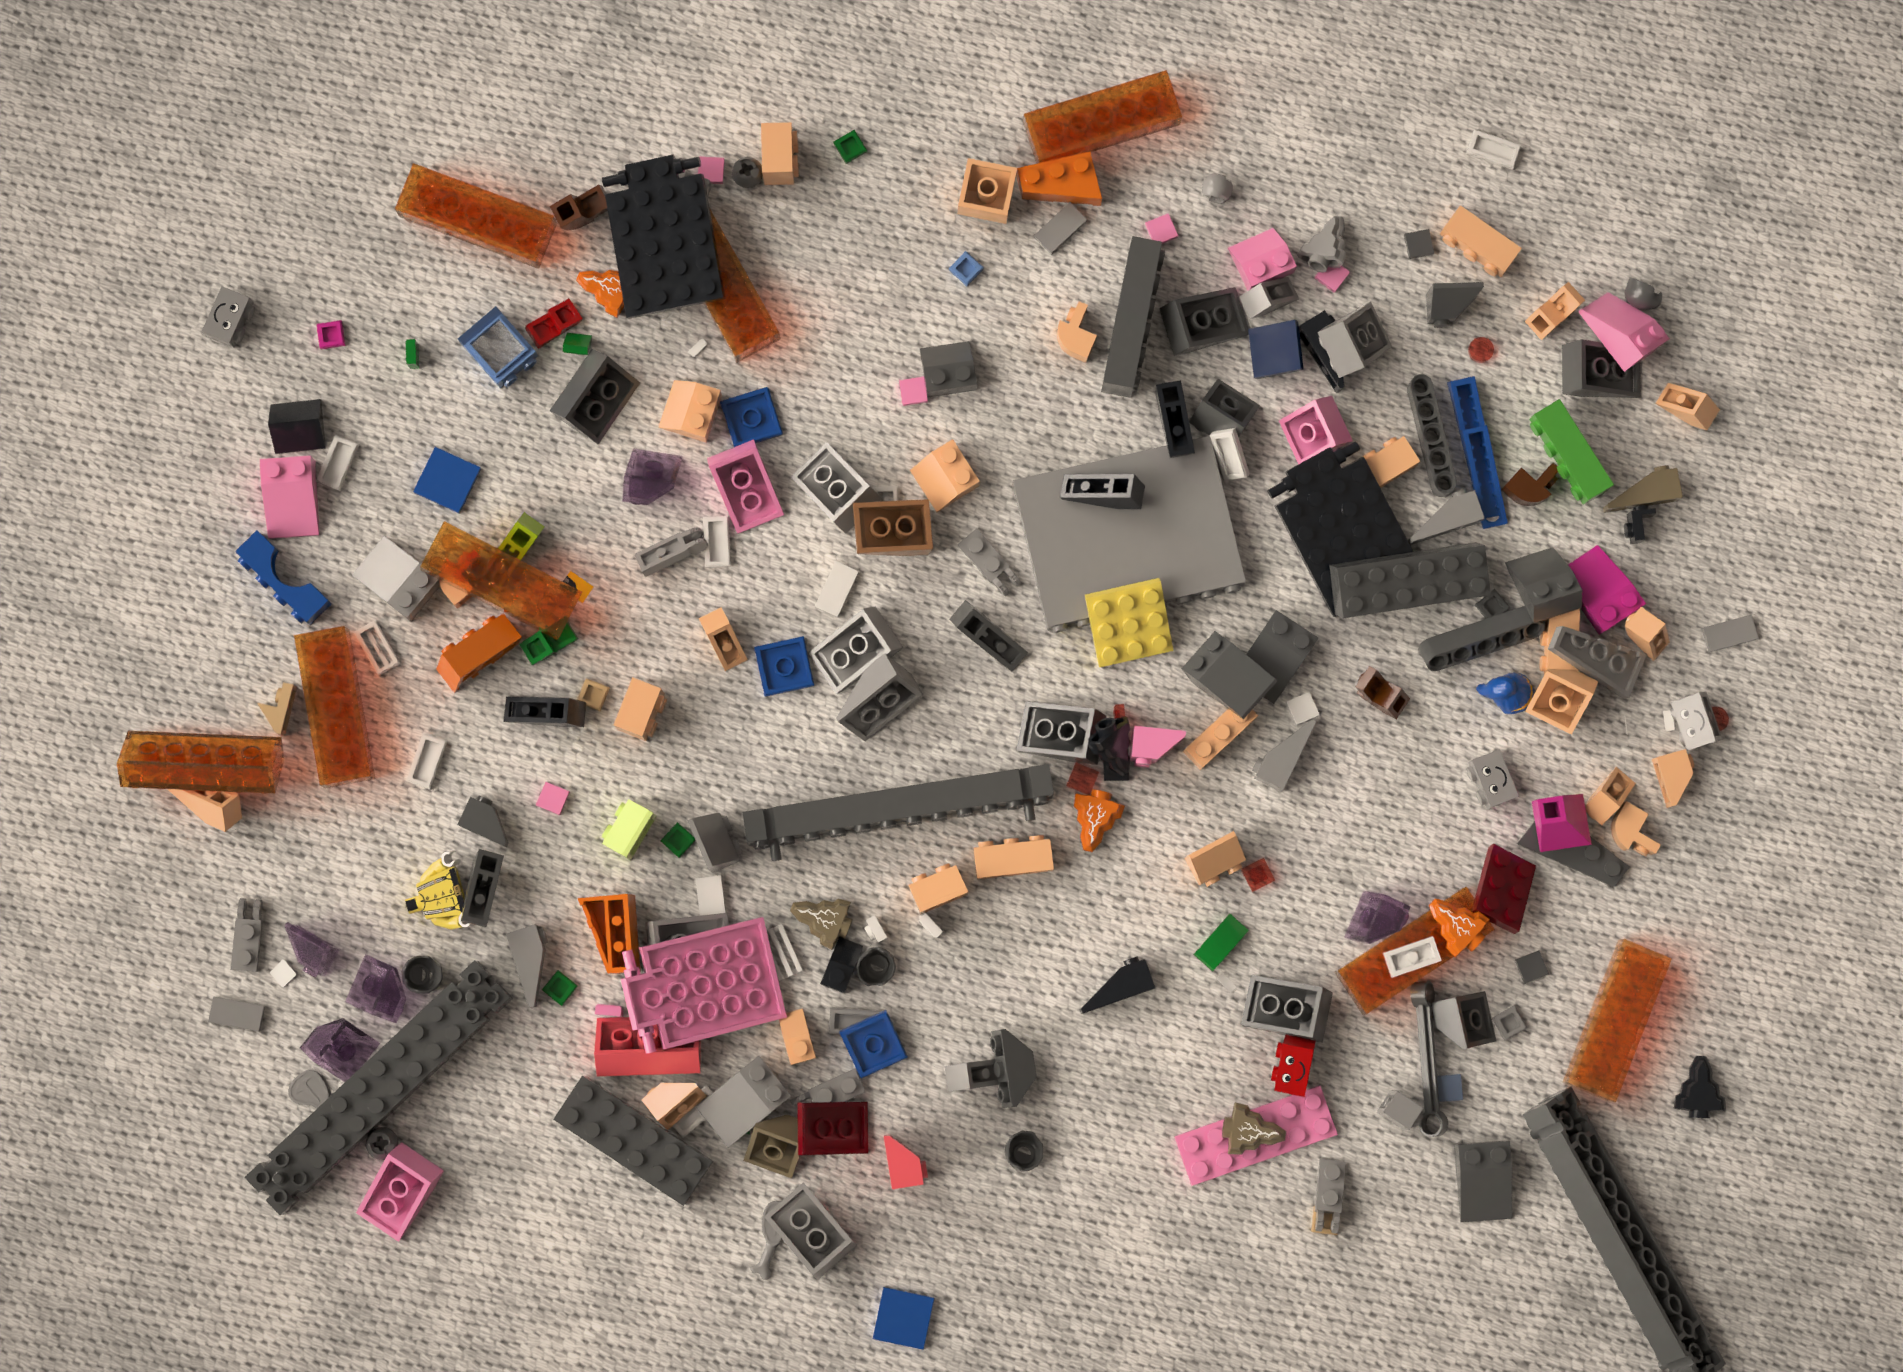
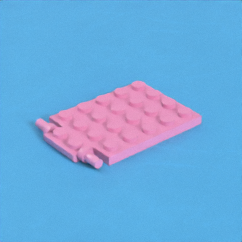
[621,917,787,1054]

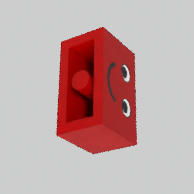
[1271,1034,1316,1097]

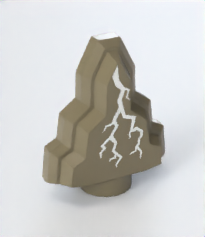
[790,899,853,950]
[1222,1102,1286,1155]

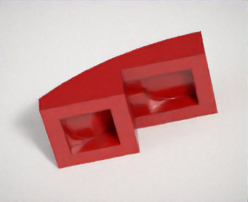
[525,298,583,349]

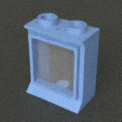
[458,306,538,388]

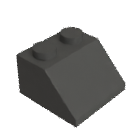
[920,341,977,398]
[1189,379,1260,437]

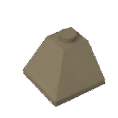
[743,1115,800,1179]

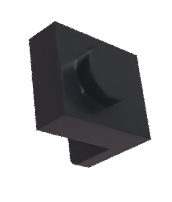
[1624,505,1656,544]

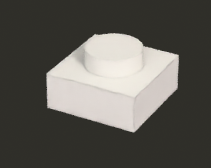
[864,915,888,943]

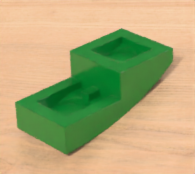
[519,617,578,666]
[1193,913,1249,972]

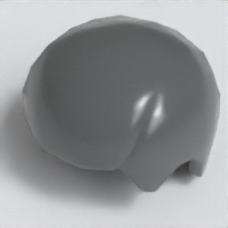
[1625,277,1662,310]
[856,947,896,986]
[401,955,443,994]
[1004,1130,1043,1172]

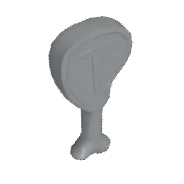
[288,1070,330,1109]
[750,1201,782,1280]

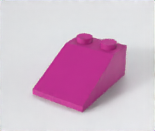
[1568,545,1646,635]

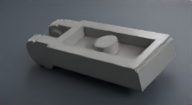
[635,527,708,577]
[958,528,1021,597]
[230,898,263,972]
[790,1069,865,1118]
[1314,1159,1346,1234]

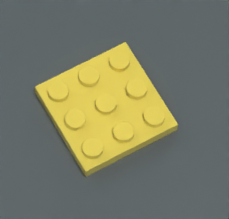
[1085,578,1173,668]

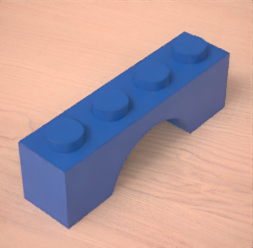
[235,530,332,625]

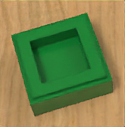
[833,129,867,164]
[563,332,592,355]
[405,339,420,369]
[660,822,696,858]
[542,970,578,1006]

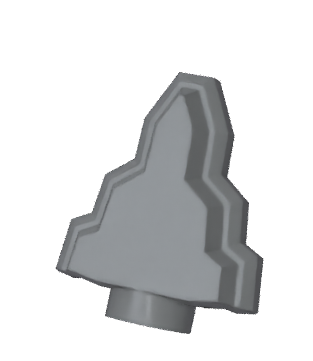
[1297,216,1347,273]

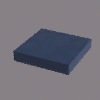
[1248,320,1304,379]

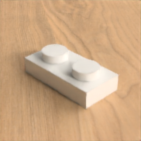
[1383,936,1442,978]

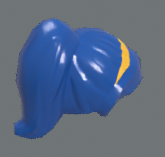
[1476,672,1536,714]

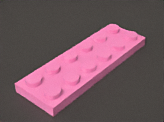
[1174,1086,1338,1186]

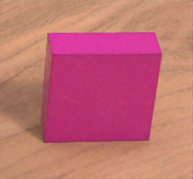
[316,320,346,350]

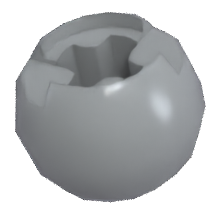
[1202,173,1233,204]

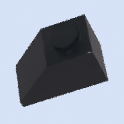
[820,937,863,994]

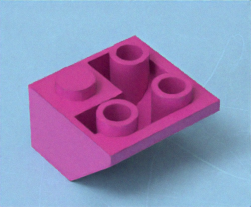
[1532,794,1592,852]

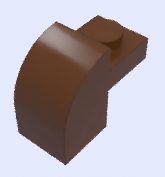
[550,184,608,230]
[1501,463,1559,506]
[1355,666,1410,720]

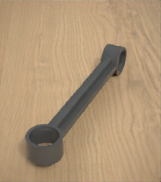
[1410,981,1448,1137]

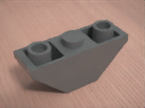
[990,1029,1037,1108]

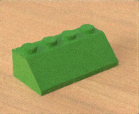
[1529,399,1614,505]

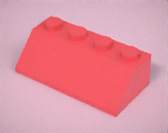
[594,1017,701,1077]
[884,1134,928,1189]

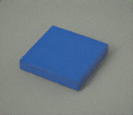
[720,387,783,447]
[413,447,481,514]
[754,636,814,697]
[839,1010,908,1079]
[873,1287,934,1350]

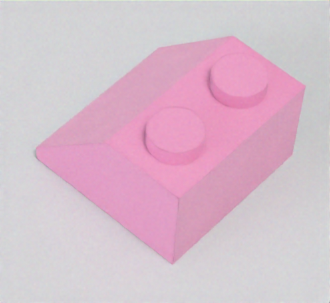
[1228,228,1297,291]
[1279,396,1353,464]
[1129,726,1186,768]

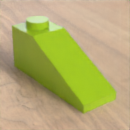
[477,512,545,593]

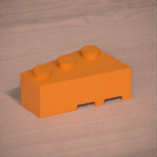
[1016,151,1102,206]
[436,613,522,693]
[578,894,641,974]

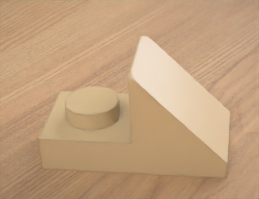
[257,682,297,736]

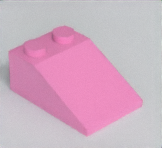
[1579,292,1670,372]
[707,439,784,534]
[260,455,319,539]
[356,1142,444,1242]

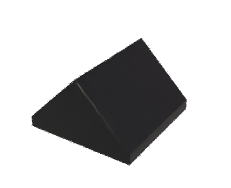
[268,399,326,454]

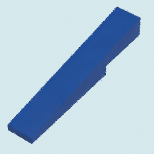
[1447,376,1508,529]

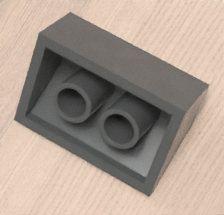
[550,349,640,444]

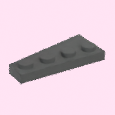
[1517,821,1630,887]

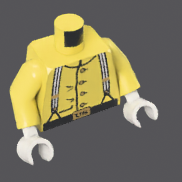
[405,849,476,930]

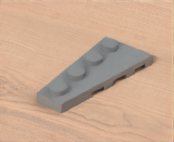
[1548,626,1647,699]

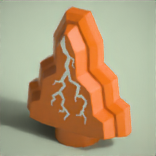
[576,270,624,318]
[1074,789,1125,852]
[1429,898,1490,957]

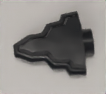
[1088,716,1131,777]
[1674,1056,1726,1119]

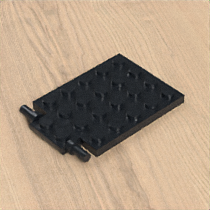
[602,154,725,319]
[1267,441,1413,617]

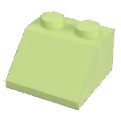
[602,799,657,861]

